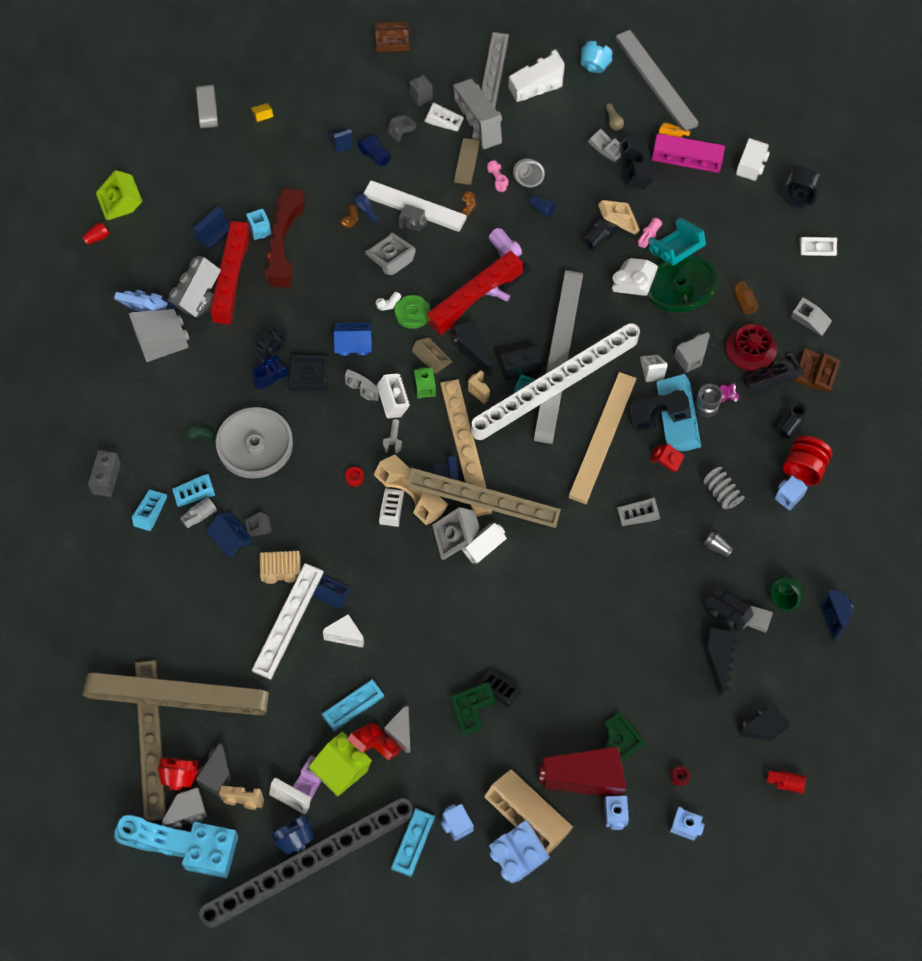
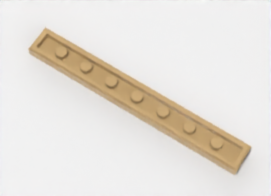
[569,372,637,505]

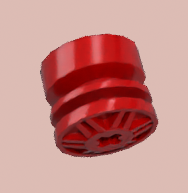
[783,436,833,485]

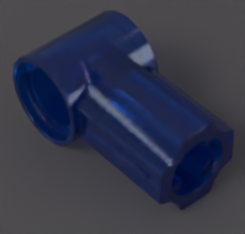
[358,134,391,167]

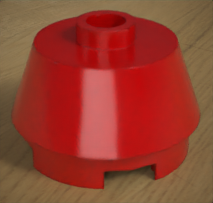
[157,758,199,790]

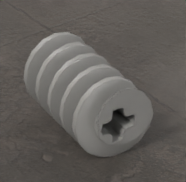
[704,467,745,509]

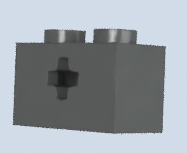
[88,450,121,497]

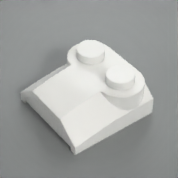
[612,258,658,296]

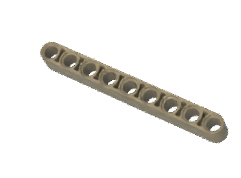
[83,673,269,715]

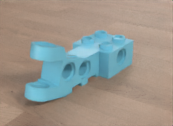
[114,815,238,878]

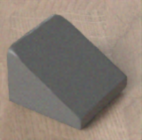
[245,512,271,537]

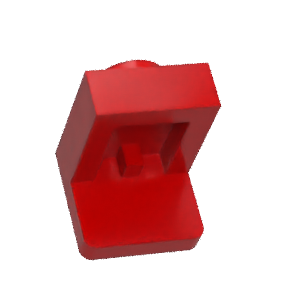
[650,444,684,472]

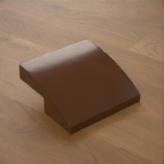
[375,21,409,52]
[793,348,840,392]

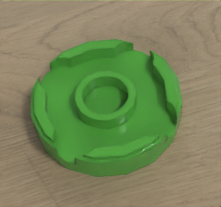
[394,295,430,329]

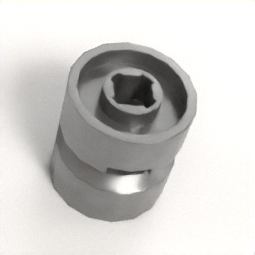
[694,384,723,417]

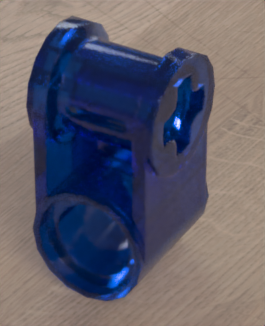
[252,356,288,389]

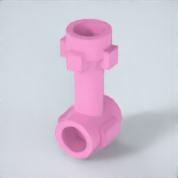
[487,160,508,192]

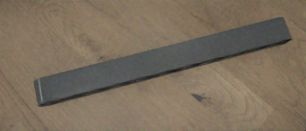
[199,798,412,928]

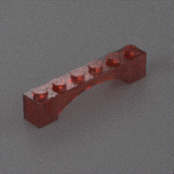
[266,189,305,288]

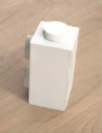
[461,523,507,563]

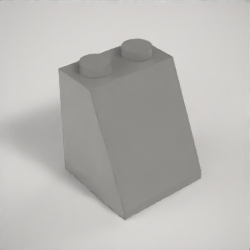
[129,309,190,362]

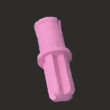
[638,218,662,248]

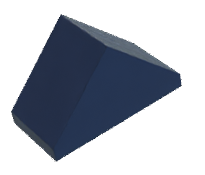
[327,127,353,153]

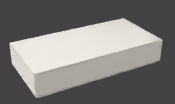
[269,778,311,814]

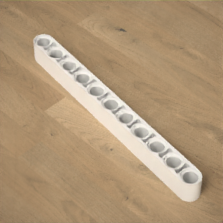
[471,324,640,440]

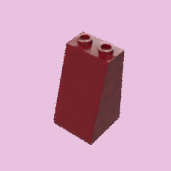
[538,747,626,797]

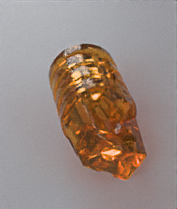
[734,281,759,314]

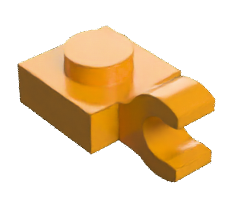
[659,122,691,138]

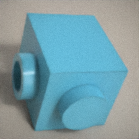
[246,209,271,240]

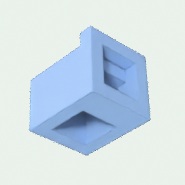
[670,807,705,841]

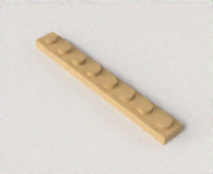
[440,379,492,517]

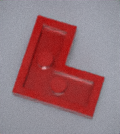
[347,722,402,761]

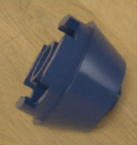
[271,814,313,855]

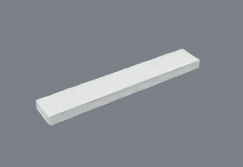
[364,181,466,232]
[252,563,323,680]

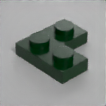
[451,682,497,736]

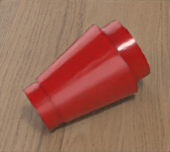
[82,222,110,245]

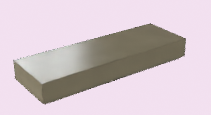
[454,138,480,185]

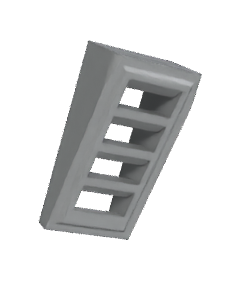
[617,497,661,526]

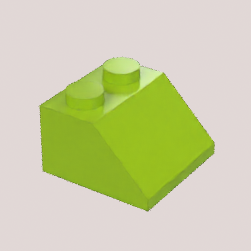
[96,170,142,220]
[309,732,372,796]

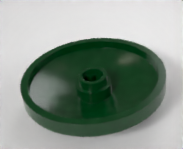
[647,255,718,313]

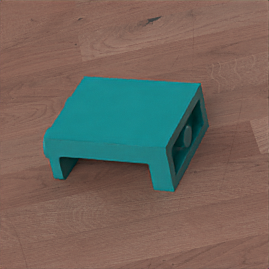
[648,218,706,266]

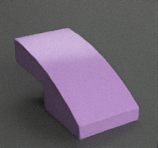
[293,755,321,799]

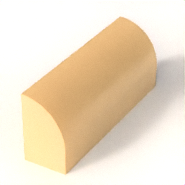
[484,769,573,854]

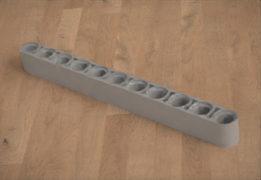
[534,270,583,444]

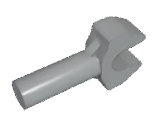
[383,419,402,454]

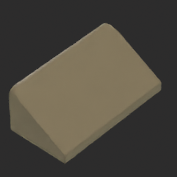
[412,337,452,374]

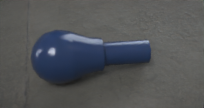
[353,193,378,223]

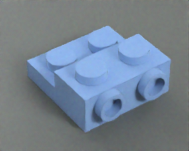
[114,290,168,312]
[489,821,550,883]

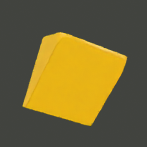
[251,103,273,122]

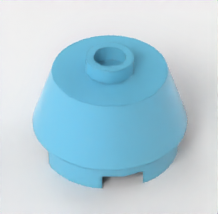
[581,41,613,73]

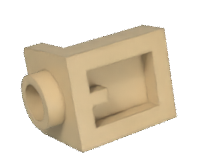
[468,371,490,404]

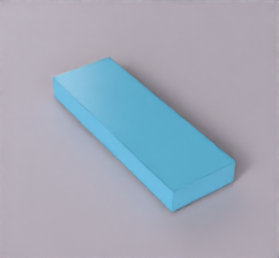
[322,679,384,732]
[391,808,435,877]

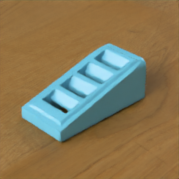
[172,474,215,507]
[132,489,167,531]

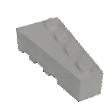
[453,79,502,149]

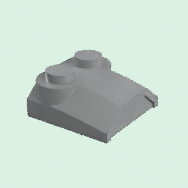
[365,233,416,275]

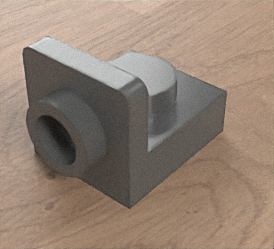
[387,115,417,141]

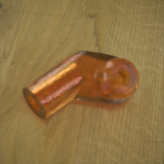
[462,191,477,217]
[342,205,359,228]

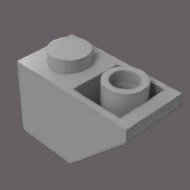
[791,298,832,336]
[674,332,710,373]
[162,788,207,830]

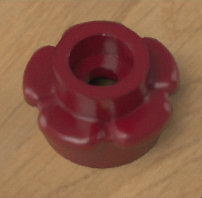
[670,766,691,786]

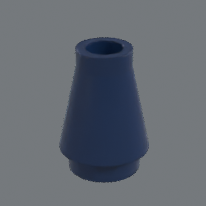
[529,196,556,217]

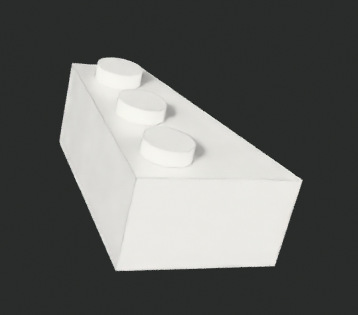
[508,49,565,102]

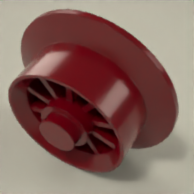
[725,324,777,371]

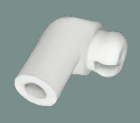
[376,292,401,311]

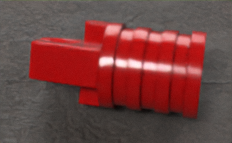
[766,770,806,794]

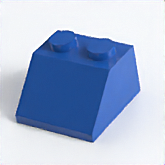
[334,322,372,356]

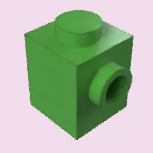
[414,368,436,399]

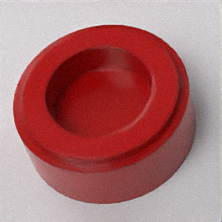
[345,467,364,487]

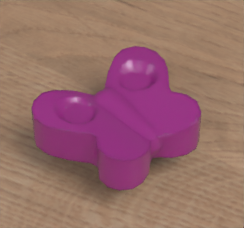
[719,383,739,403]

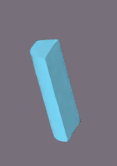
[657,374,701,451]

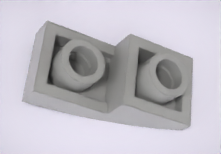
[345,369,379,401]

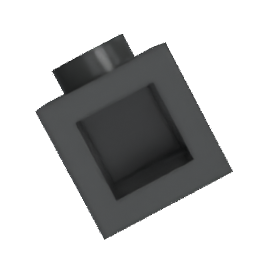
[409,75,433,106]

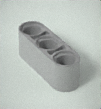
[196,85,218,128]

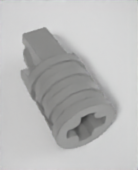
[180,497,217,528]

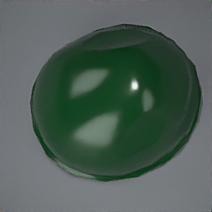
[770,576,803,611]

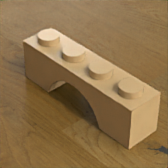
[374,455,448,525]

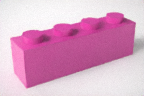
[652,134,725,173]

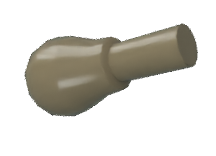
[606,103,624,131]

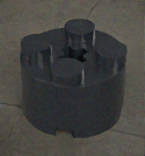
[782,166,821,208]

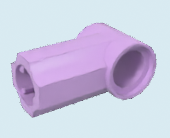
[489,228,522,257]

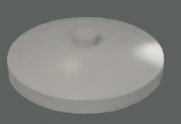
[216,407,293,478]

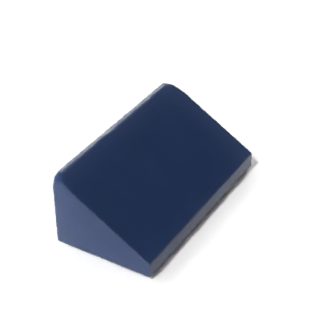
[312,575,352,609]

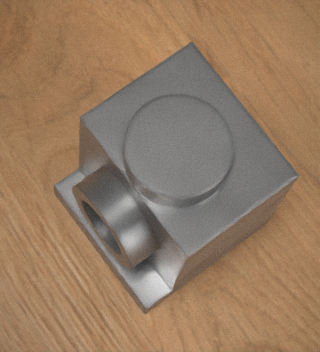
[399,204,427,231]

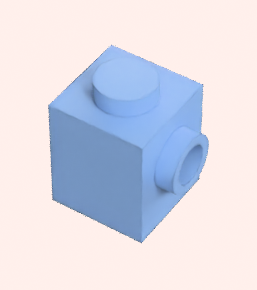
[775,476,808,511]
[604,796,629,830]
[441,804,474,841]

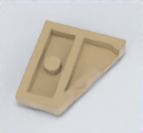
[598,200,640,234]
[219,786,264,810]

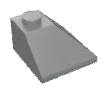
[432,507,480,560]

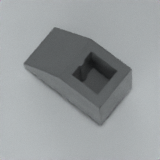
[196,744,231,797]

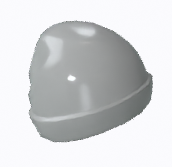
[513,158,545,187]

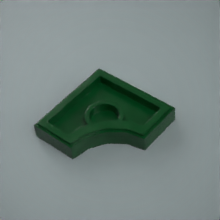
[603,711,646,763]

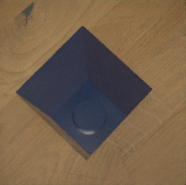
[819,590,854,642]

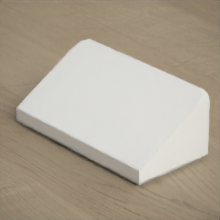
[799,237,837,256]

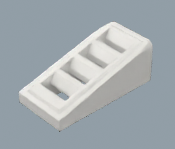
[425,103,464,131]
[379,488,404,527]

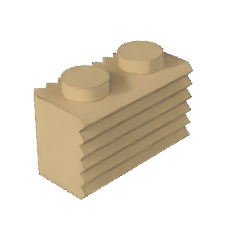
[260,551,301,584]

